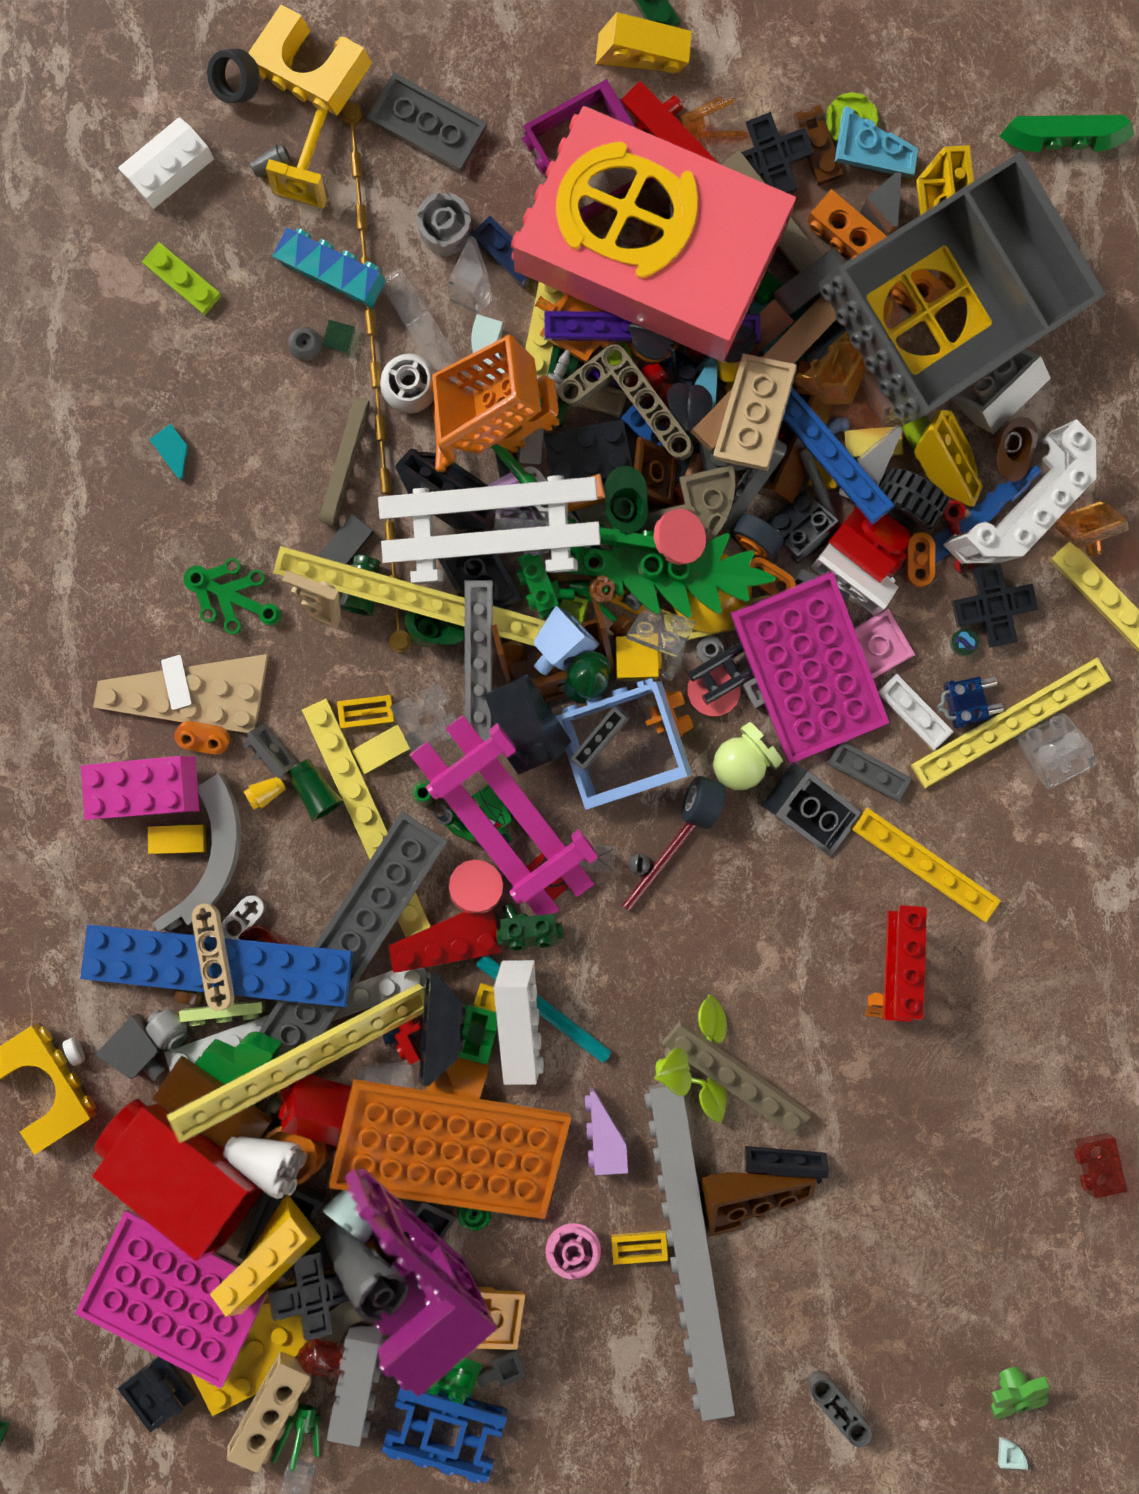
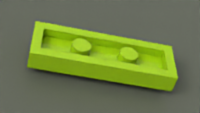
[142,242,222,316]

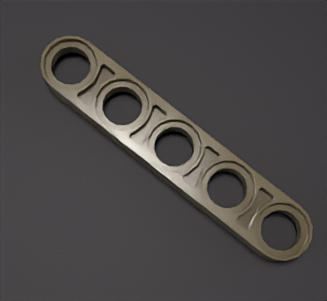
[320,397,370,526]

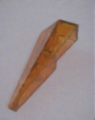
[795,297,895,404]

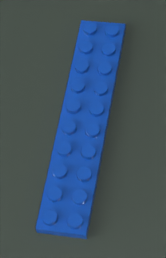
[80,924,353,1007]

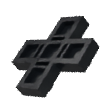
[741,112,814,194]
[951,563,1038,648]
[268,1250,350,1341]

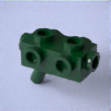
[497,903,564,951]

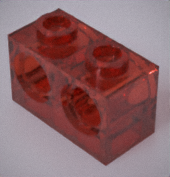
[1074,1133,1127,1199]

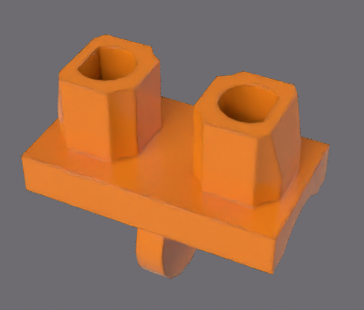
[645,690,694,741]

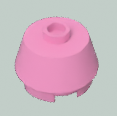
[546,1223,601,1279]

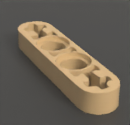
[192,904,234,1011]

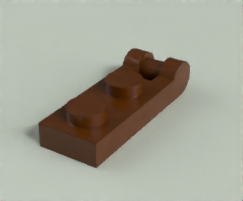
[794,105,844,186]

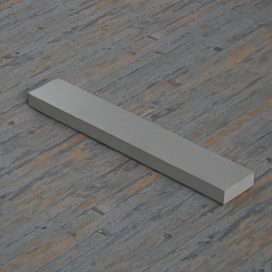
[465,580,493,741]

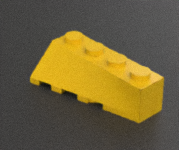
[210,1194,321,1317]

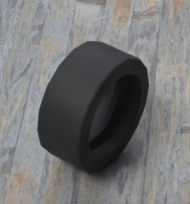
[207,48,260,103]

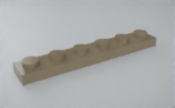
[664,1020,811,1136]

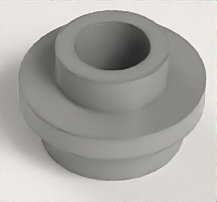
[696,636,724,662]

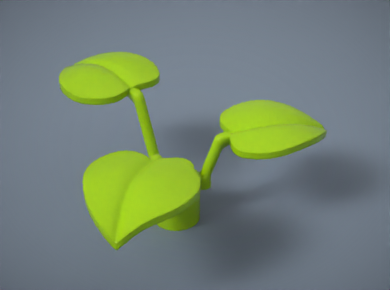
[654,994,727,1123]

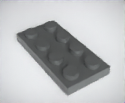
[367,72,487,173]

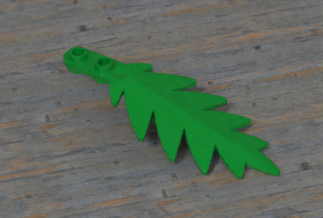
[564,528,776,618]

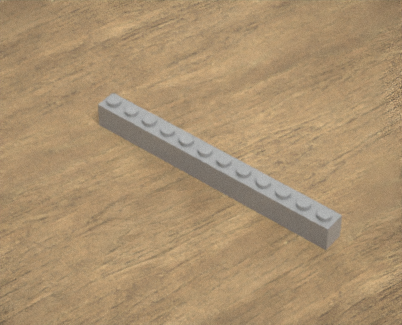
[644,1084,735,1421]

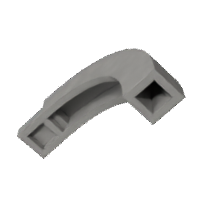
[152,773,241,932]

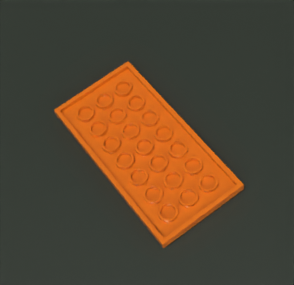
[329,1079,571,1219]

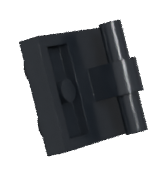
[766,490,841,564]
[117,1356,197,1433]

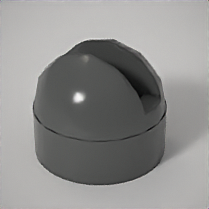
[629,853,650,875]

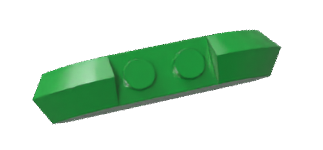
[999,115,1135,152]

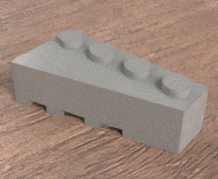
[327,1323,387,1447]

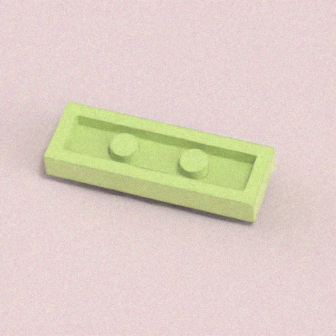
[179,999,267,1026]

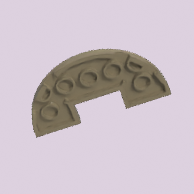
[575,465,735,551]

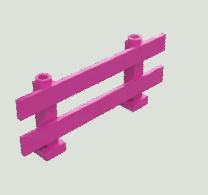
[410,715,598,915]

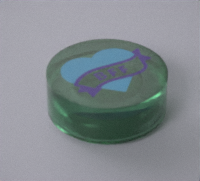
[950,628,979,656]

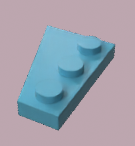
[835,106,918,178]

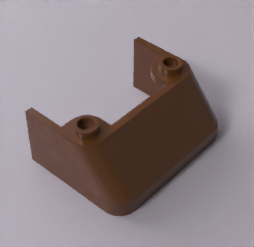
[491,599,616,703]

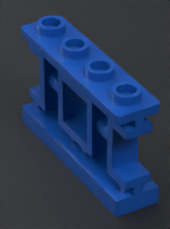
[382,1386,508,1483]

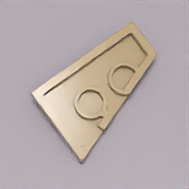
[282,570,341,628]

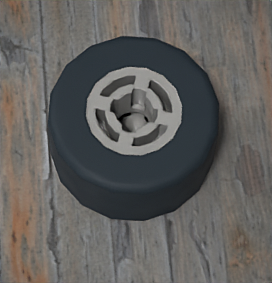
[681,776,725,829]

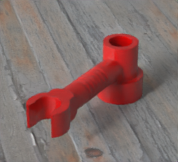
[941,500,973,573]

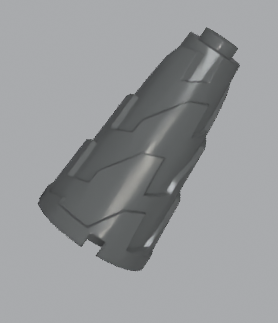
[323,1225,408,1322]

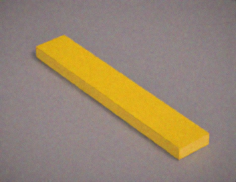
[851,808,1001,923]

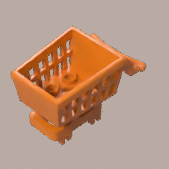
[430,335,559,473]

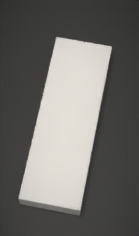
[878,674,954,751]

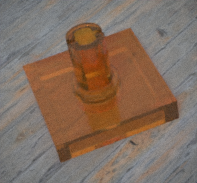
[1054,500,1129,557]

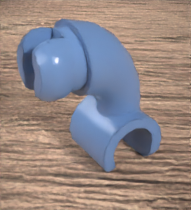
[827,416,850,434]

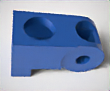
[620,404,666,446]

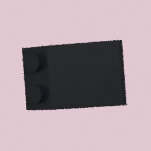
[438,529,523,609]
[485,674,571,775]
[761,762,863,857]

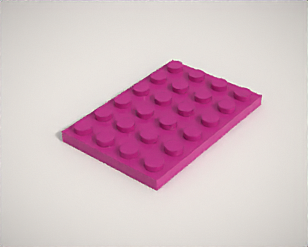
[730,571,889,764]
[75,1210,272,1388]

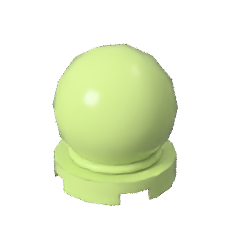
[713,722,783,791]

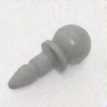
[548,350,570,399]

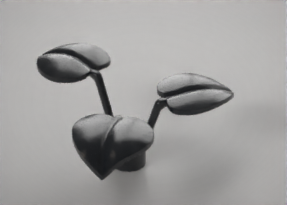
[628,323,757,432]

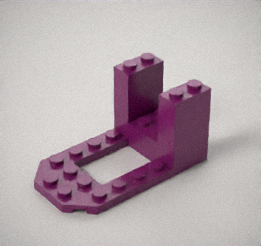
[345,1169,497,1397]

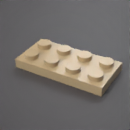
[713,354,797,471]

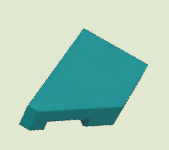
[149,423,188,481]

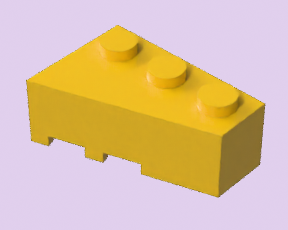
[596,12,692,73]

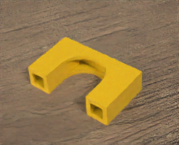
[248,5,373,116]
[0,1023,97,1155]

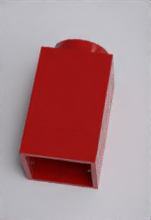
[91,1099,264,1262]

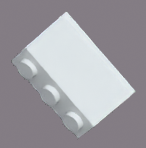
[118,117,214,209]
[950,349,1051,434]
[811,543,899,616]

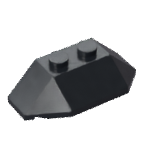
[395,448,500,529]
[418,971,465,1086]

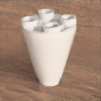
[223,1137,307,1199]

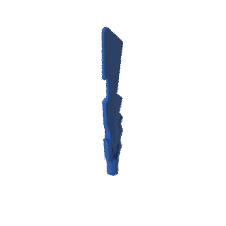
[932,465,1042,564]

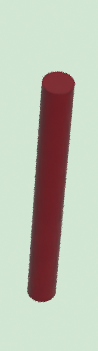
[622,823,696,912]

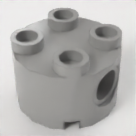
[417,192,473,257]

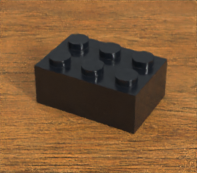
[543,419,632,484]
[237,1184,326,1280]

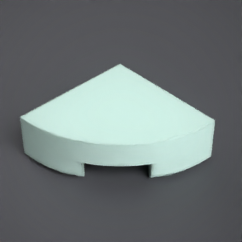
[998,1437,1028,1470]

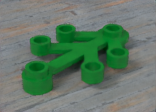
[183,558,282,635]

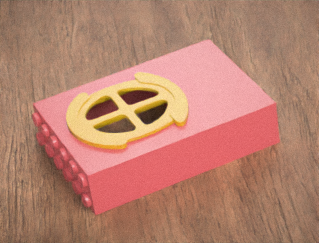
[511,106,796,362]

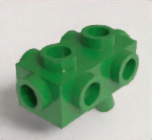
[516,553,574,619]

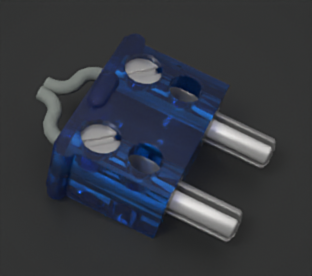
[937,676,1004,729]

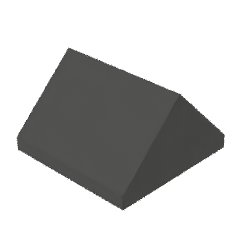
[860,172,901,236]

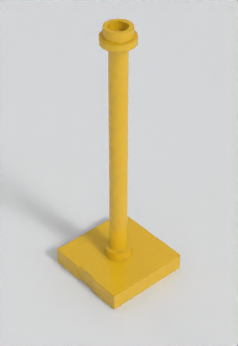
[266,37,353,209]

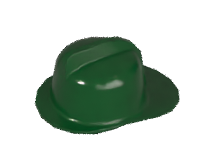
[604,466,648,533]
[404,611,465,648]
[565,651,611,703]

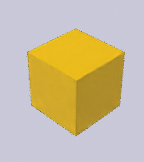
[615,636,662,681]

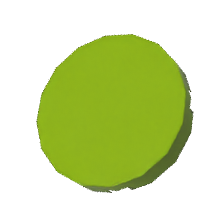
[825,92,879,144]

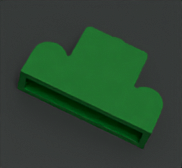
[195,1031,282,1108]

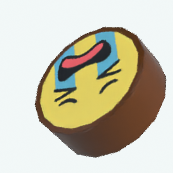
[174,990,203,1005]

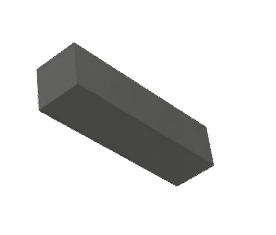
[570,706,631,770]

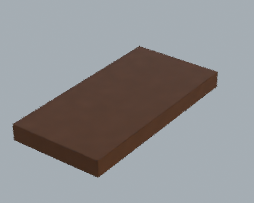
[153,1055,273,1149]

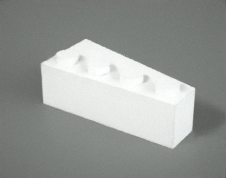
[494,960,544,1085]

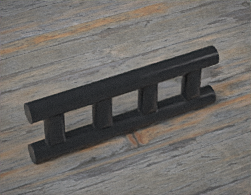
[688,641,754,705]

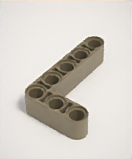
[558,345,694,460]

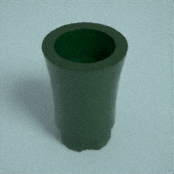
[339,555,381,616]
[288,759,344,822]

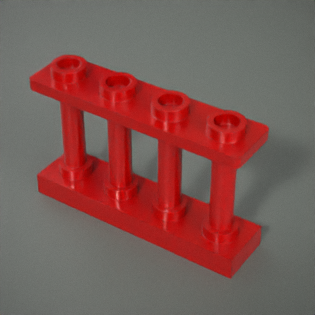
[882,905,927,1022]

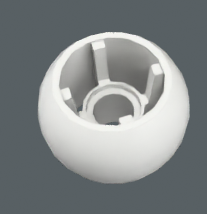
[380,353,436,414]

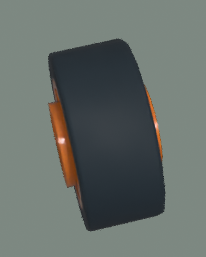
[730,513,784,560]

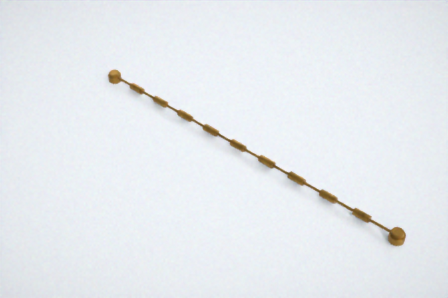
[341,102,412,653]

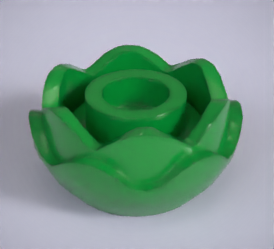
[457,1207,491,1231]

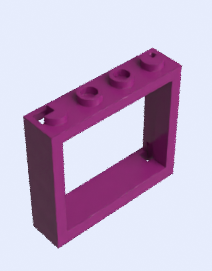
[521,79,657,222]

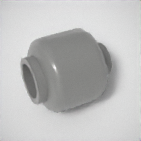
[146,1009,187,1051]

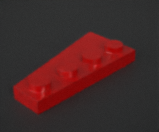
[388,908,501,973]

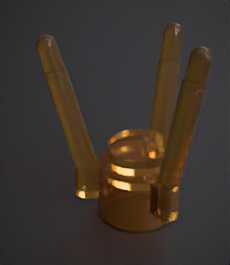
[680,97,747,140]

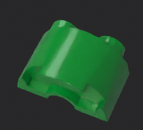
[459,1004,498,1065]
[425,1358,482,1404]

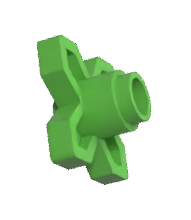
[991,1367,1050,1420]

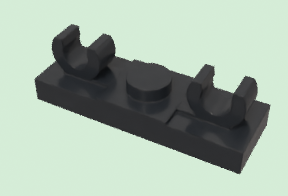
[744,1146,829,1184]

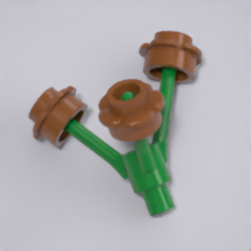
[569,576,633,638]

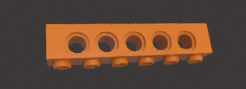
[807,189,951,317]

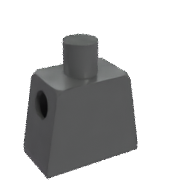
[95,1013,166,1081]

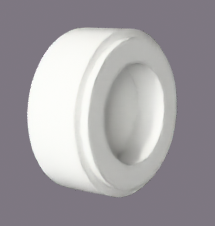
[63,1037,85,1066]

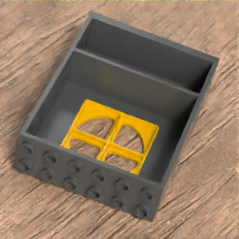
[818,151,1106,425]

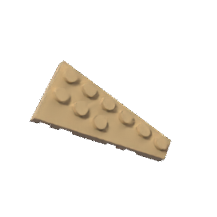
[93,654,269,733]

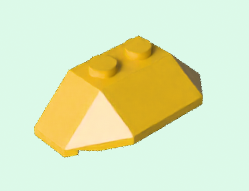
[916,145,974,215]
[915,410,983,506]

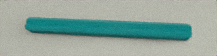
[477,955,611,1063]

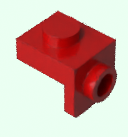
[395,1019,422,1065]

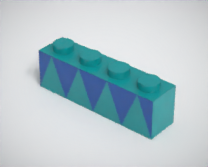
[272,227,386,309]

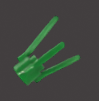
[271,1404,321,1471]

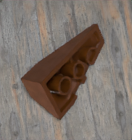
[700,1172,817,1237]

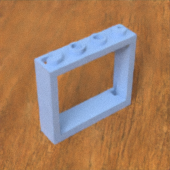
[555,678,692,810]

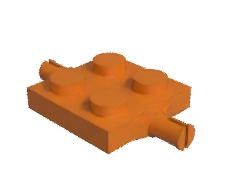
[535,293,619,364]

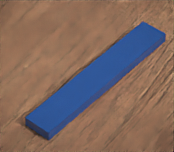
[782,387,895,525]

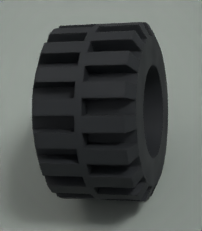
[879,468,949,533]

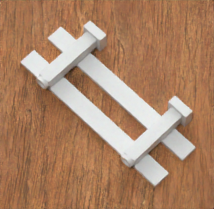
[378,476,601,584]

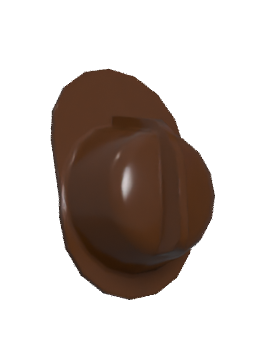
[993,417,1038,482]

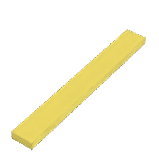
[910,658,1111,788]

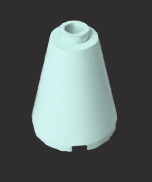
[322,1190,373,1244]

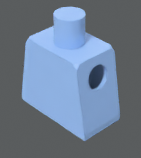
[534,606,599,676]

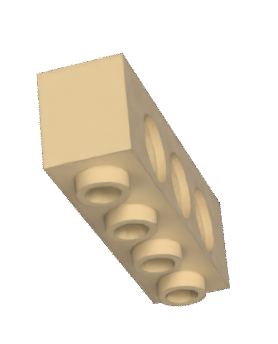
[227,1351,312,1473]

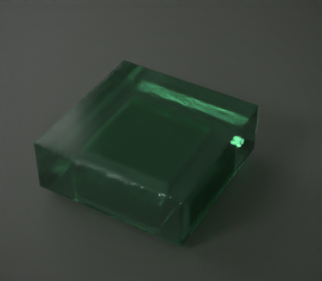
[322,320,356,354]

